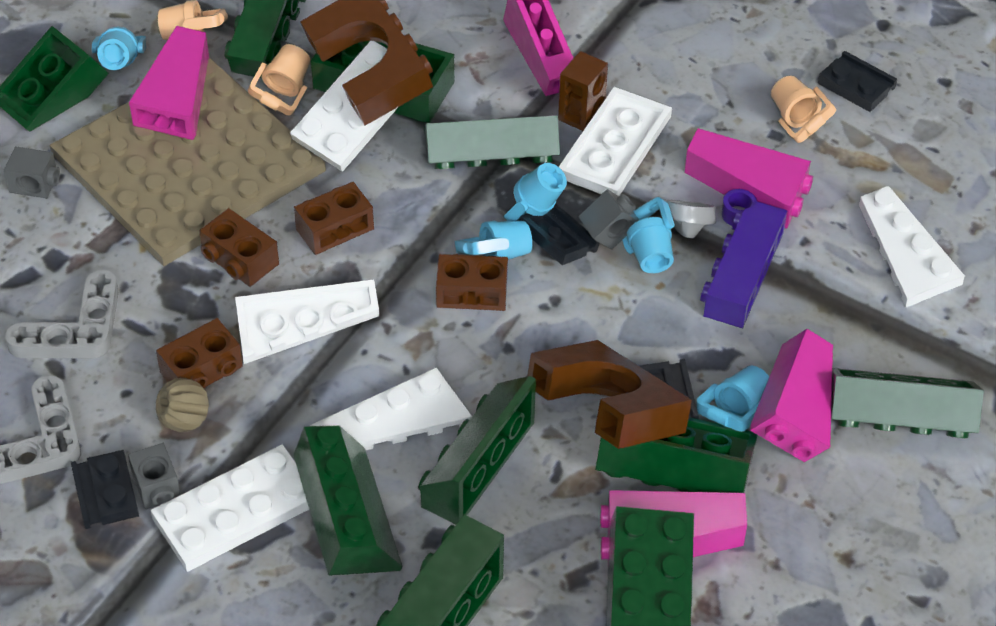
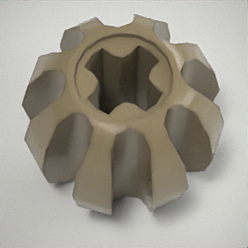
[156,378,209,432]

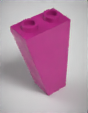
[503,0,573,96]
[684,128,813,229]
[750,329,833,463]
[600,490,747,563]

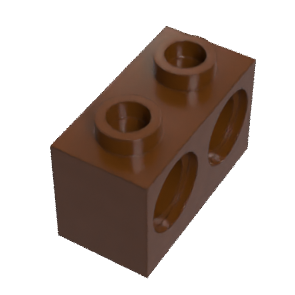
[558,51,608,131]
[294,182,374,255]
[199,208,279,287]
[436,254,508,311]
[156,318,243,388]

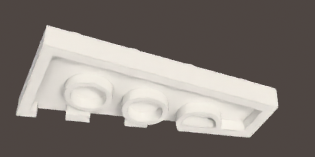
[859,186,965,308]
[235,280,379,364]
[310,368,472,450]

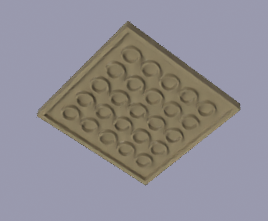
[50,58,326,266]

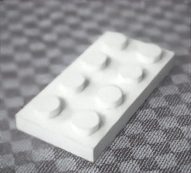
[290,41,398,172]
[559,87,672,196]
[151,444,309,572]

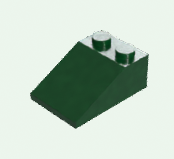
[0,26,109,132]

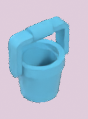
[92,26,146,70]
[503,163,567,221]
[623,197,675,273]
[455,220,532,260]
[697,365,769,432]

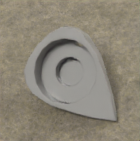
[650,198,716,238]

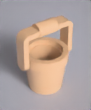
[158,0,228,40]
[248,44,311,115]
[771,76,836,143]

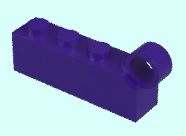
[700,189,788,329]

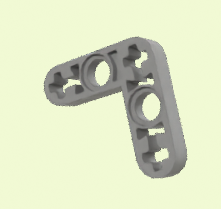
[5,270,119,359]
[0,375,81,484]

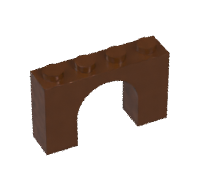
[300,0,433,126]
[527,340,692,449]

